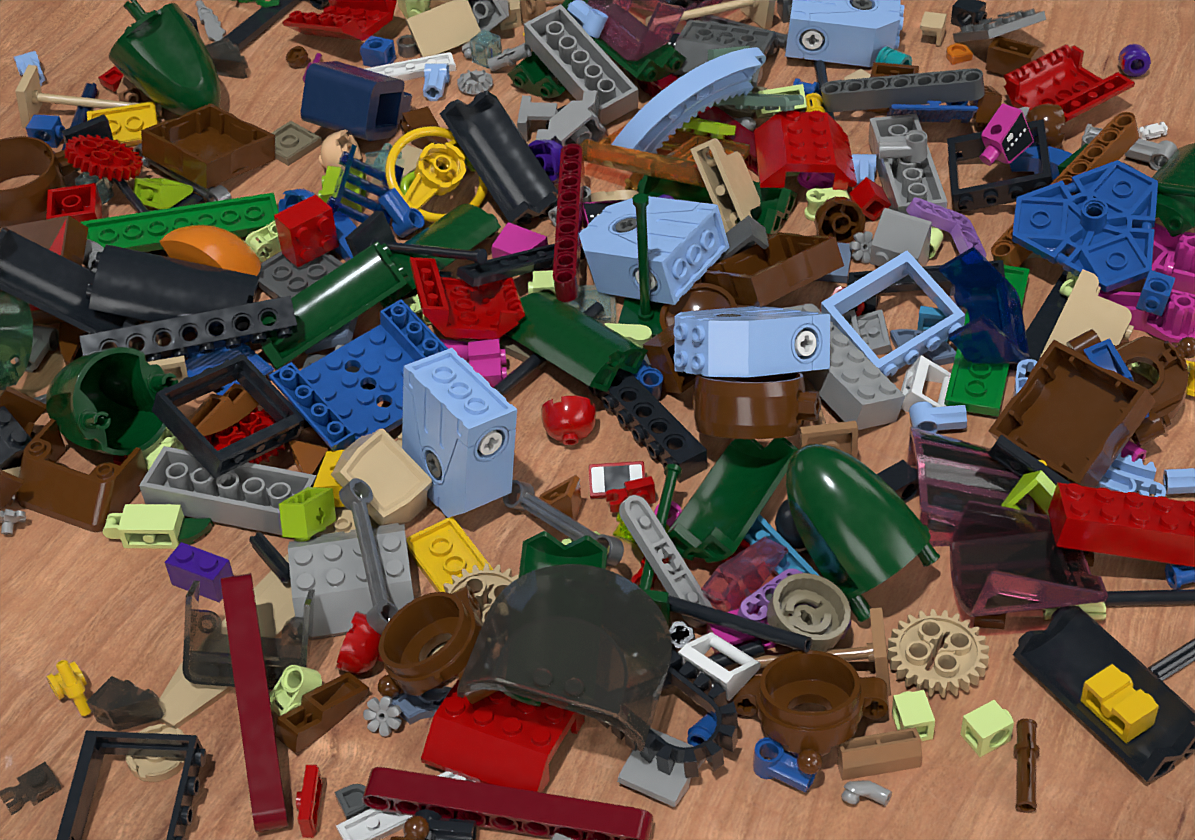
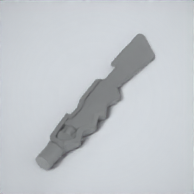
[195,0,238,67]

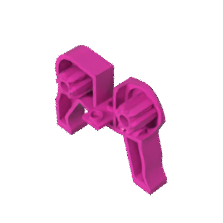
[1098,223,1195,343]

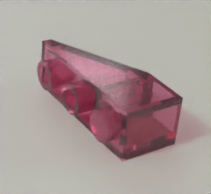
[701,537,788,612]

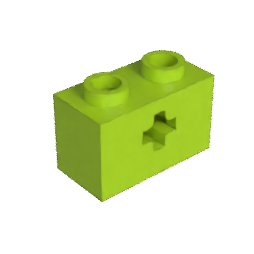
[279,487,336,542]

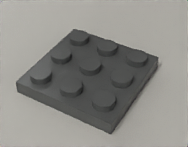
[953,8,1046,42]
[258,252,344,299]

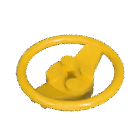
[385,126,487,223]

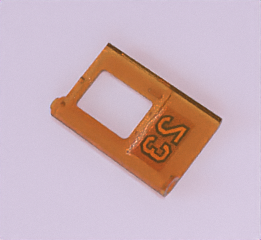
[580,124,750,187]

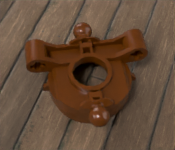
[1066,329,1195,447]
[378,585,509,704]
[733,650,888,775]

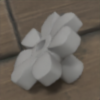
[849,231,873,263]
[0,509,26,535]
[363,696,402,736]

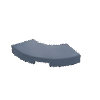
[890,329,956,366]
[391,686,452,725]

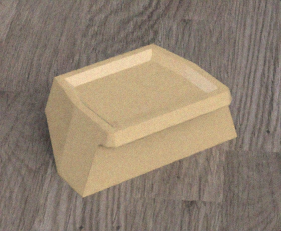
[331,429,432,526]

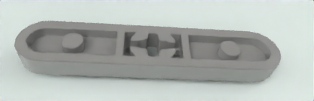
[619,495,713,628]

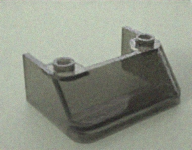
[182,581,315,690]

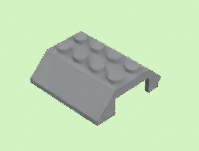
[288,523,415,642]

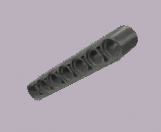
[821,68,985,112]

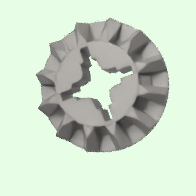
[457,69,493,94]

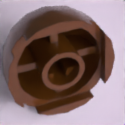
[1025,104,1065,149]
[814,196,866,243]

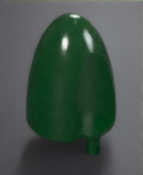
[109,0,221,116]
[46,347,178,456]
[786,444,940,622]

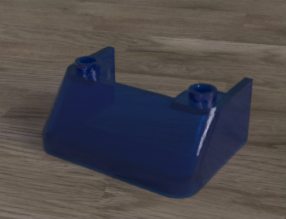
[939,246,1030,364]

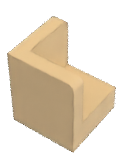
[499,0,522,30]
[920,11,947,46]

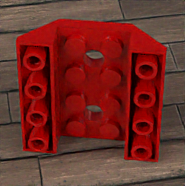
[282,0,397,41]

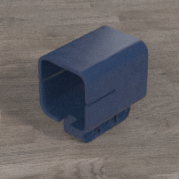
[301,61,412,141]

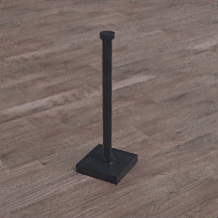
[61,114,151,213]
[345,211,487,265]

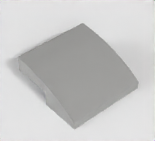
[842,309,893,355]
[617,727,705,807]

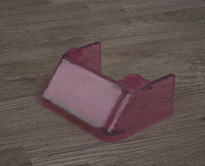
[587,0,686,61]

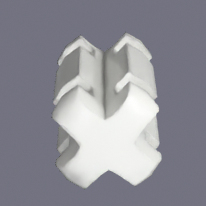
[1138,122,1168,140]

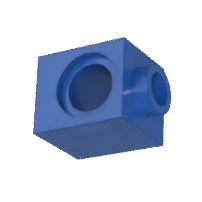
[360,36,396,67]
[26,114,65,148]
[1136,270,1175,316]

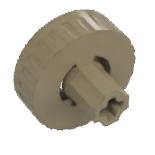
[767,573,851,652]

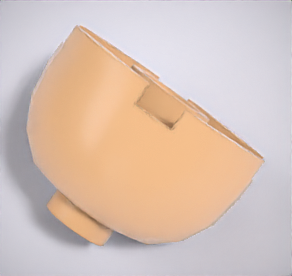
[319,130,362,170]

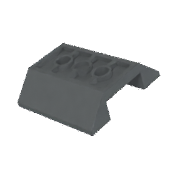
[671,19,779,87]

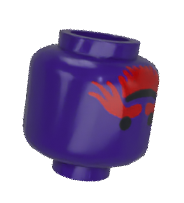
[1118,44,1151,77]

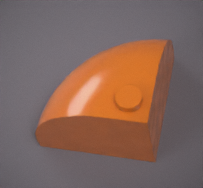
[159,225,261,276]

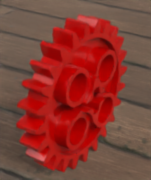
[64,134,143,181]
[204,407,289,464]

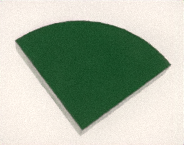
[178,518,213,545]

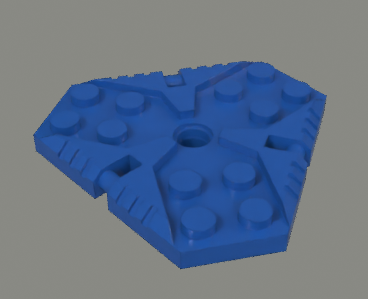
[1012,160,1158,293]

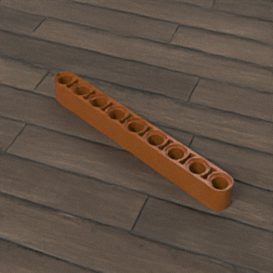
[991,112,1139,267]

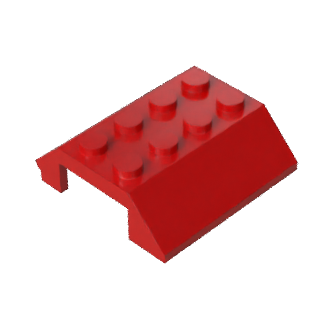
[1004,44,1135,122]
[754,110,857,190]
[409,257,525,341]
[421,677,586,793]

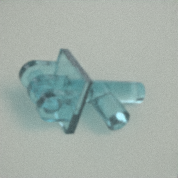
[364,143,402,175]

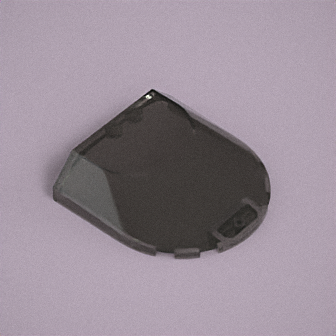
[457,564,672,752]

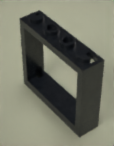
[947,119,1053,213]
[152,354,305,479]
[56,730,206,840]

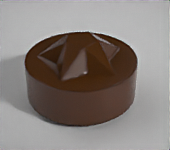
[286,46,308,68]

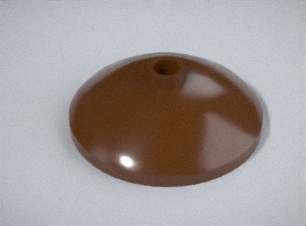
[660,283,737,331]

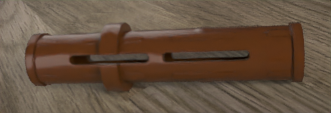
[1013,718,1040,813]

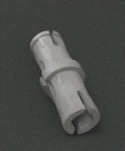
[488,42,532,72]

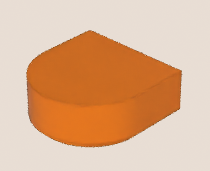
[946,43,973,65]

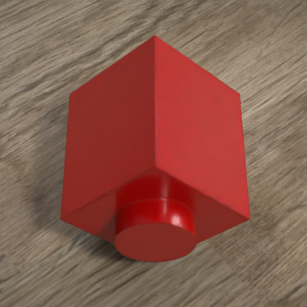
[849,177,891,221]

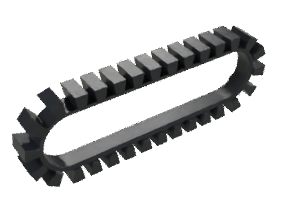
[506,596,738,778]

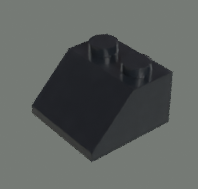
[0,406,32,470]

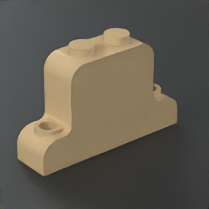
[690,138,760,233]
[1040,269,1134,358]

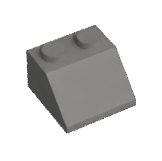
[468,0,509,39]
[870,208,932,267]

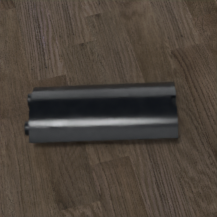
[439,90,558,225]
[0,227,138,334]
[86,244,259,335]
[1013,606,1195,782]

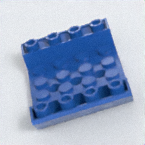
[269,299,448,450]

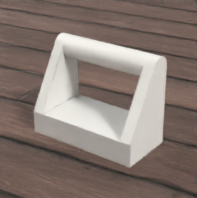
[901,355,951,412]
[678,632,761,701]

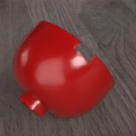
[541,396,596,445]
[335,611,383,674]

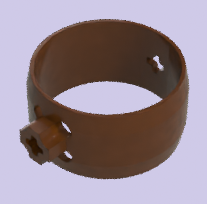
[0,136,75,227]
[692,372,821,439]

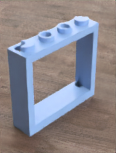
[821,251,965,377]

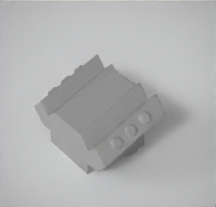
[536,90,607,155]

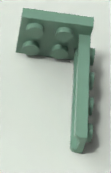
[708,46,804,111]

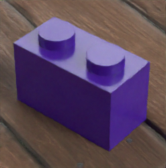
[164,542,234,603]

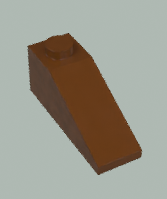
[970,86,1002,127]
[400,106,448,150]

